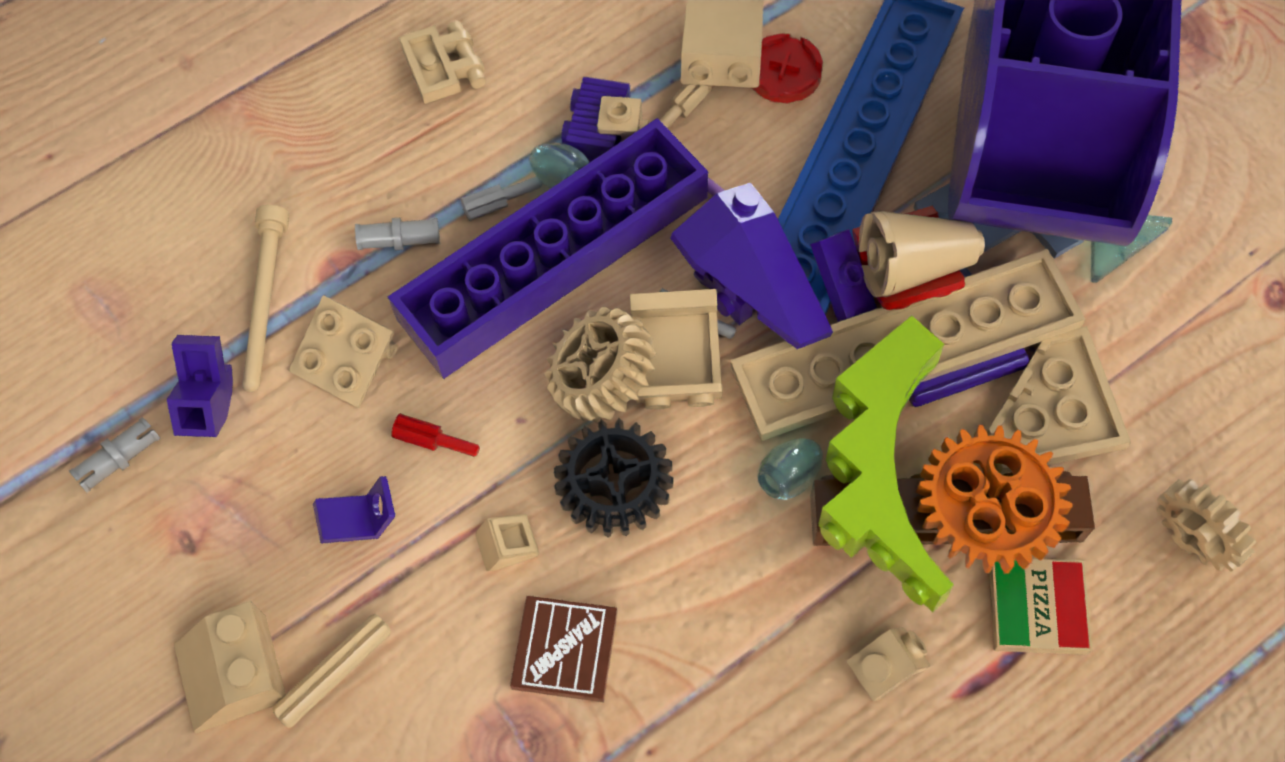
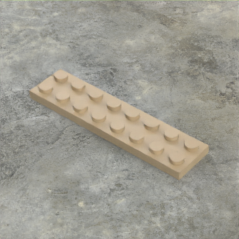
[730,249,1086,441]

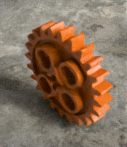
[916,425,1073,574]

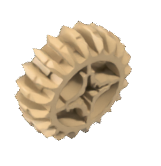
[544,306,657,423]

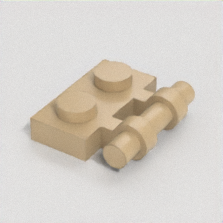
[399,21,486,104]

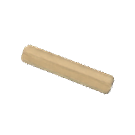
[272,614,391,727]

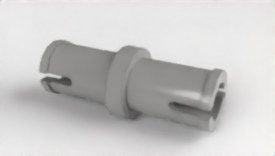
[355,218,440,251]
[69,417,160,493]

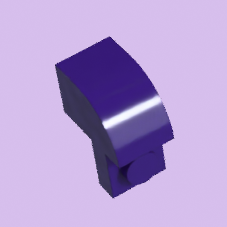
[167,335,233,437]

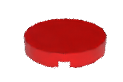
[752,33,823,104]

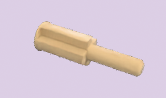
[660,84,712,129]

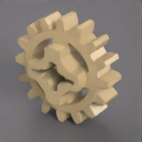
[1156,479,1256,572]

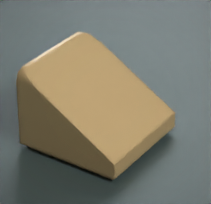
[476,514,539,571]

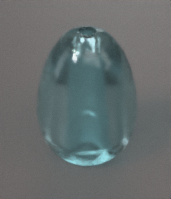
[529,142,590,189]
[757,438,823,500]

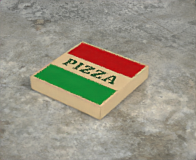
[989,558,1092,655]

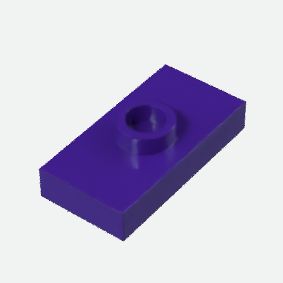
[810,229,877,322]

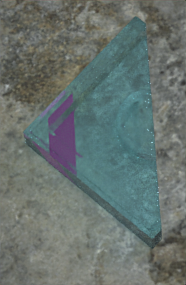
[1091,215,1172,283]

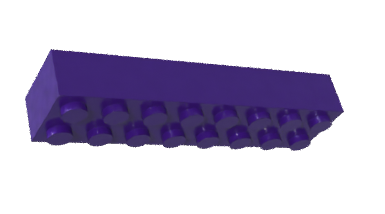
[388,118,708,379]

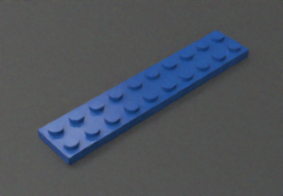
[778,0,964,316]

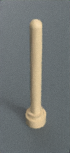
[242,205,289,392]

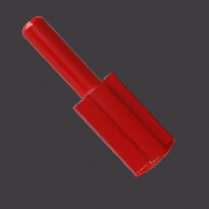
[391,413,480,457]

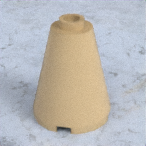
[859,211,985,297]

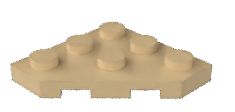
[987,326,1131,474]

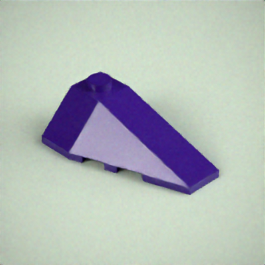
[670,182,833,350]

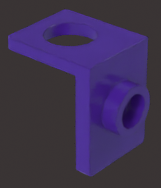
[313,476,395,543]

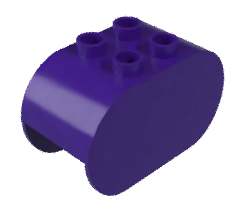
[948,0,1182,247]

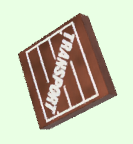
[510,596,618,702]

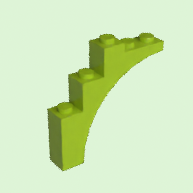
[818,315,954,613]

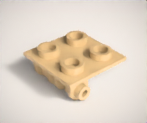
[289,295,398,408]

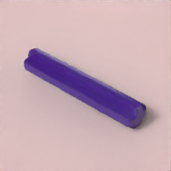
[909,348,1029,407]

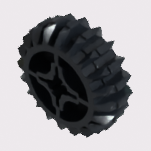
[554,418,674,538]

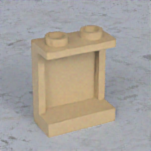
[681,0,764,88]
[630,289,723,409]

